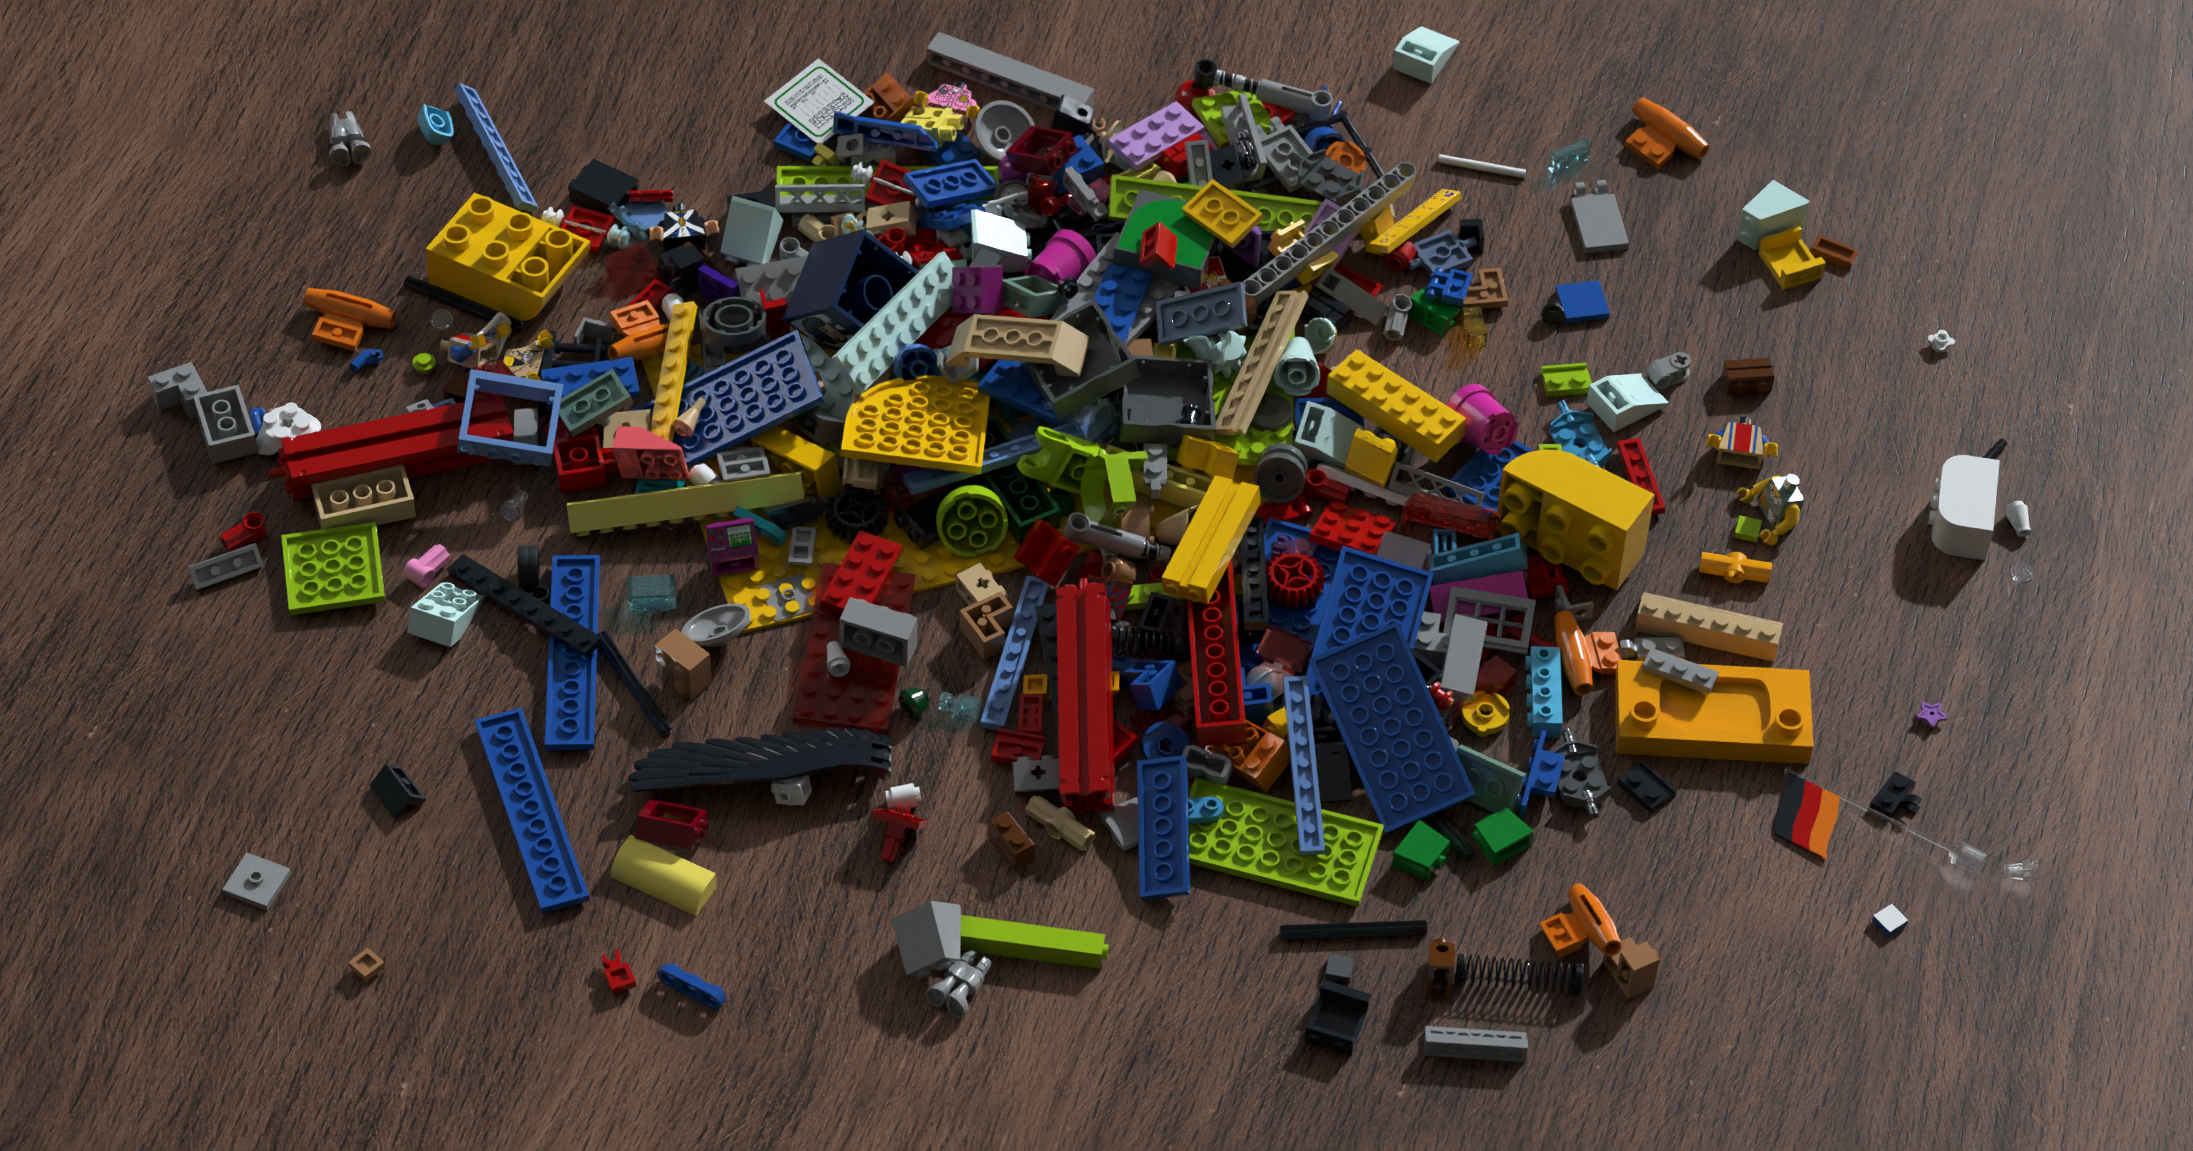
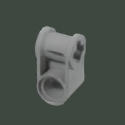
[1645,352,1691,390]

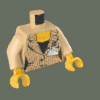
[489,330,553,380]

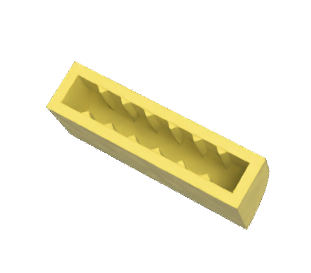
[611,835,716,916]

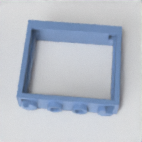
[457,369,563,466]

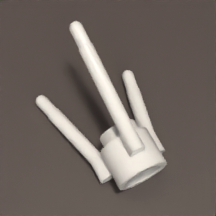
[982,191,1036,229]
[476,313,511,359]

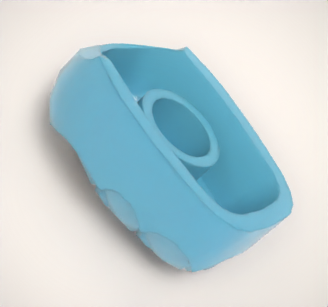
[418,104,453,145]

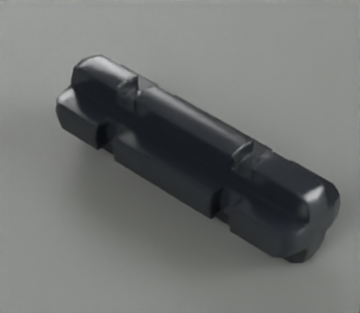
[1235,131,1258,170]

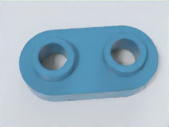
[1188,797,1224,824]

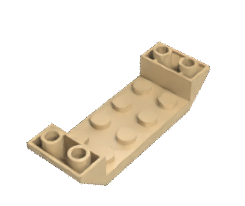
[946,314,1090,377]

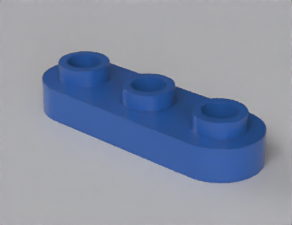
[657,963,726,1010]

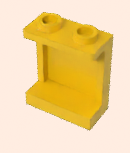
[1267,220,1340,285]
[1758,227,1826,290]

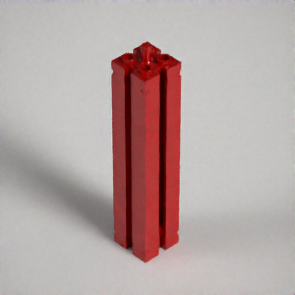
[268,394,513,502]
[1056,578,1115,815]

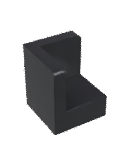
[1458,219,1485,254]

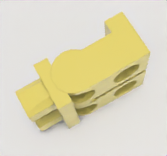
[901,106,964,147]

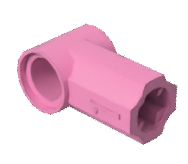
[403,544,451,588]

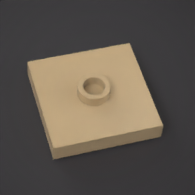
[603,409,652,449]

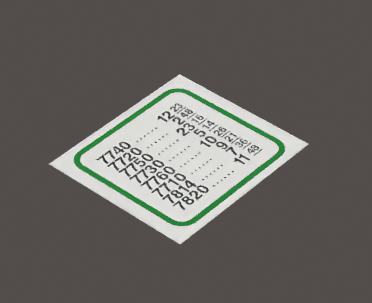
[764,58,874,144]

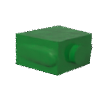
[1472,807,1534,867]
[1392,820,1450,882]

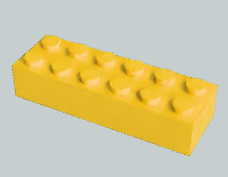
[1326,349,1466,463]

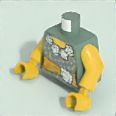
[1736,474,1804,546]

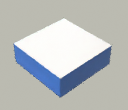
[1872,904,1908,937]

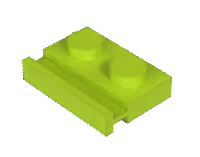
[1541,363,1592,397]

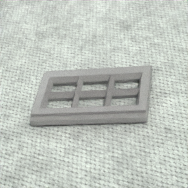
[1443,586,1536,655]

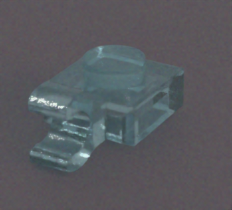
[938,692,983,723]

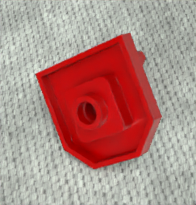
[871,806,927,863]

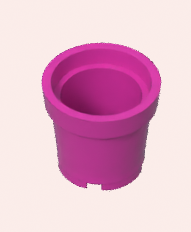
[1025,229,1097,285]
[1446,384,1519,455]

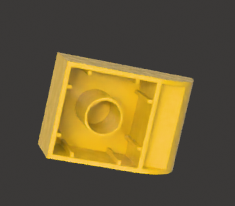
[426,193,591,321]
[1495,450,1655,590]

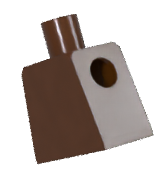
[1426,938,1455,1001]

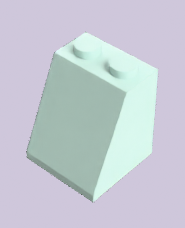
[1737,180,1810,250]
[720,196,783,267]
[971,210,1032,273]

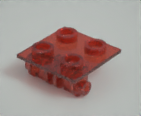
[603,241,663,297]

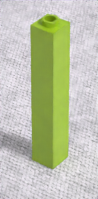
[960,915,1109,969]

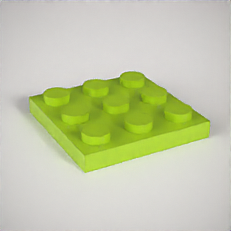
[1192,91,1272,149]

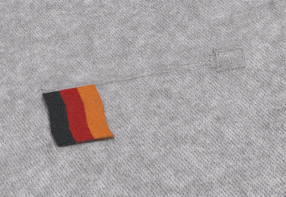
[1774,767,1989,876]

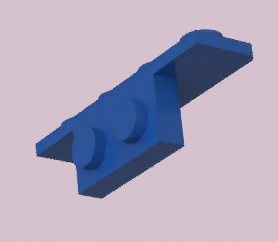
[1516,730,1565,819]

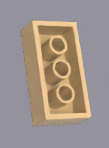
[311,465,416,529]

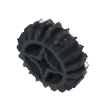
[825,487,889,544]

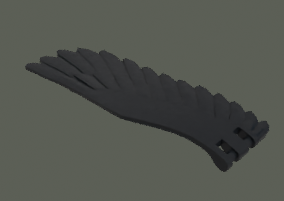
[628,727,891,793]

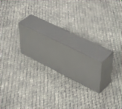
[1440,614,1488,703]

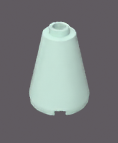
[1274,337,1320,396]

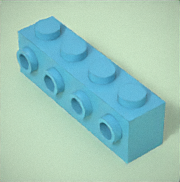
[1428,533,1528,585]
[1525,646,1563,738]

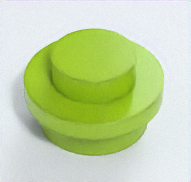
[413,353,436,374]

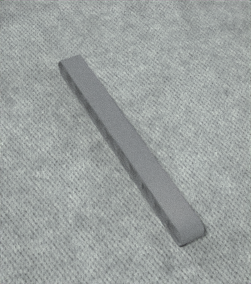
[1243,162,1416,306]

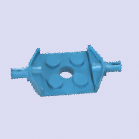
[1549,400,1612,467]

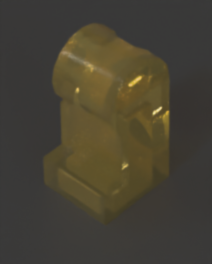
[1461,307,1488,348]

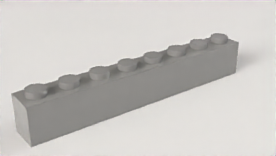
[927,32,1094,111]

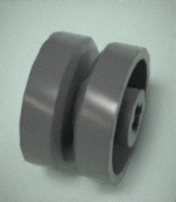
[1253,443,1308,503]

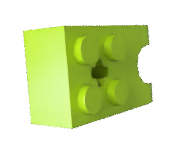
[1016,426,1103,494]

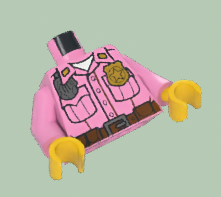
[913,81,980,131]

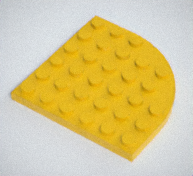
[840,375,990,474]

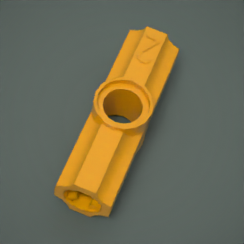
[1699,552,1772,583]

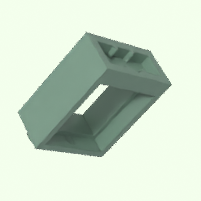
[1003,274,1064,318]

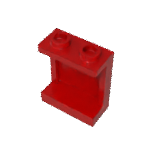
[1013,518,1080,587]

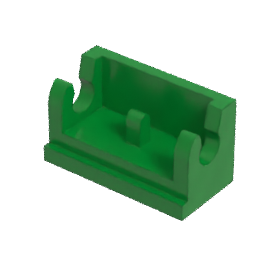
[1408,287,1460,337]

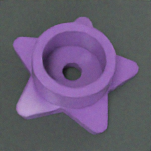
[1916,702,1948,728]

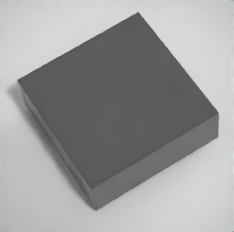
[1325,953,1354,983]

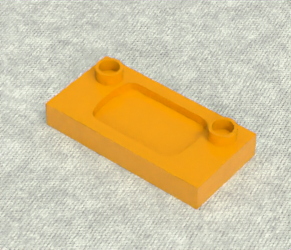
[1615,660,1813,764]

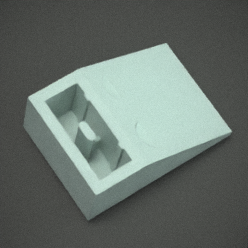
[1393,26,1460,84]
[1586,374,1669,432]
[1293,401,1370,469]
[407,582,484,647]

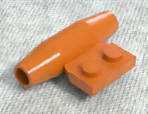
[1625,97,1710,169]
[304,288,396,352]
[608,300,694,361]
[1554,610,1622,696]
[1539,884,1622,958]

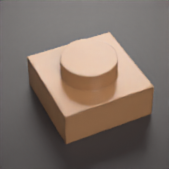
[349,947,385,982]

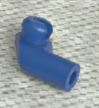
[349,349,383,372]
[249,407,266,437]

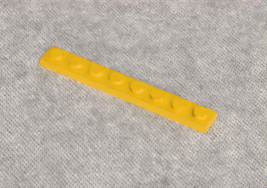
[650,301,697,443]

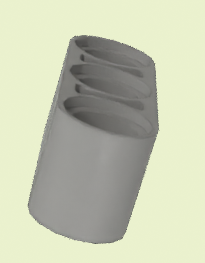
[514,408,539,465]

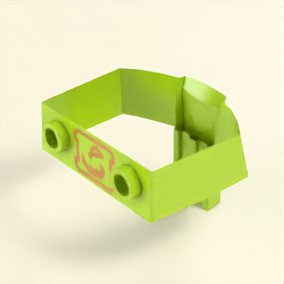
[1080,449,1148,528]

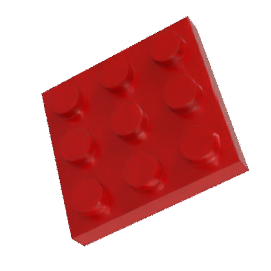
[1308,500,1397,556]

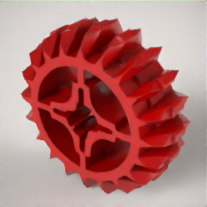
[1266,550,1325,609]

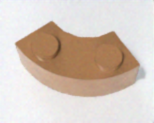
[1120,497,1154,558]

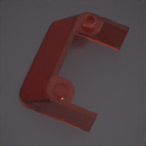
[1399,492,1501,541]

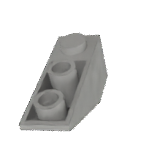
[1316,267,1388,325]

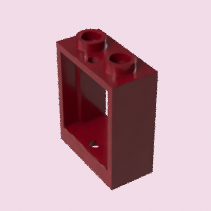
[1005,126,1078,177]
[635,799,709,850]

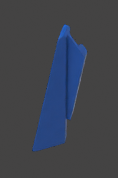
[833,111,939,152]

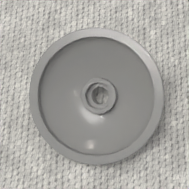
[974,100,1035,162]
[682,604,751,647]

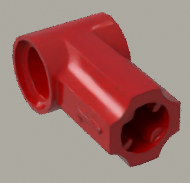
[1303,469,1351,504]
[219,512,268,552]

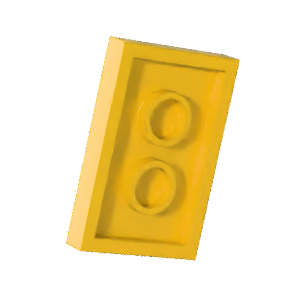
[1182,179,1263,249]

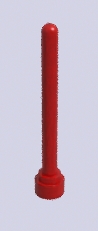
[1040,173,1119,216]

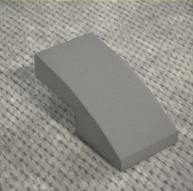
[788,526,816,565]

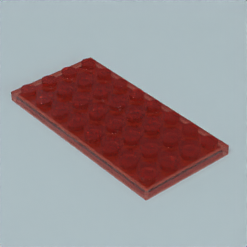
[793,563,916,735]

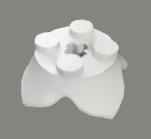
[256,403,321,455]

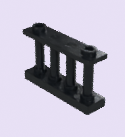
[538,331,607,415]

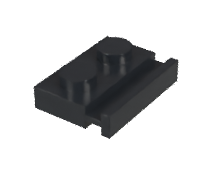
[1617,760,1677,814]

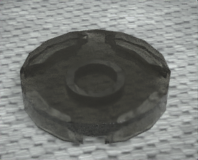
[1250,393,1292,432]

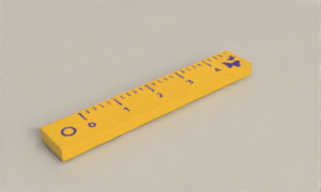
[1369,189,1462,254]

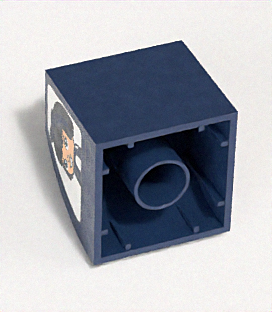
[782,229,920,351]

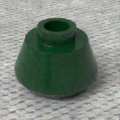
[1049,488,1075,518]
[898,688,929,719]

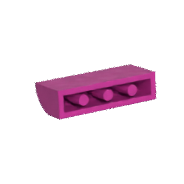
[1429,571,1528,623]

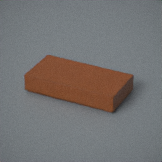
[1810,235,1860,270]

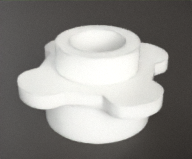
[1928,330,1955,352]

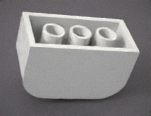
[1928,455,2000,560]

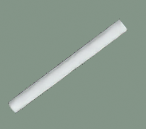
[1438,154,1526,178]

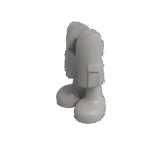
[329,111,371,167]
[925,950,992,1019]

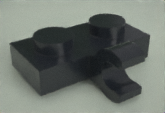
[1870,771,1922,819]

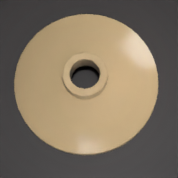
[1099,120,1123,163]

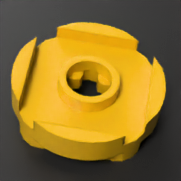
[1461,691,1510,737]

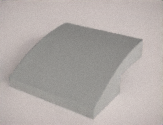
[717,446,770,483]
[1099,796,1139,851]

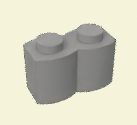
[1182,745,1233,785]

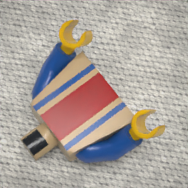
[440,322,511,370]
[1705,416,1778,469]

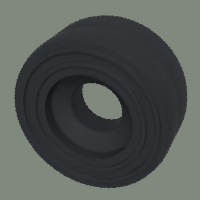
[517,545,540,588]

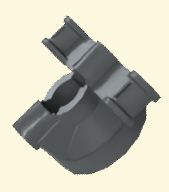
[697,297,770,375]

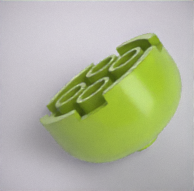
[936,485,1008,557]

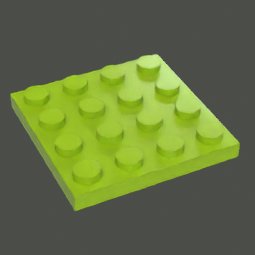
[281,522,386,615]

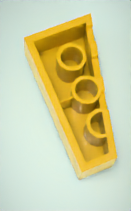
[751,426,844,497]

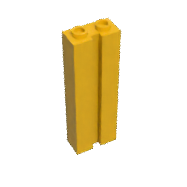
[1162,475,1261,604]

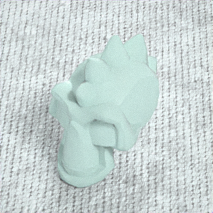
[1183,331,1248,378]

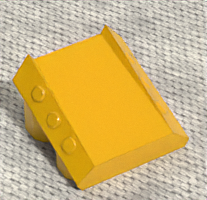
[1345,428,1398,489]

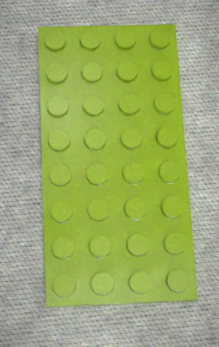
[1188,777,1384,907]

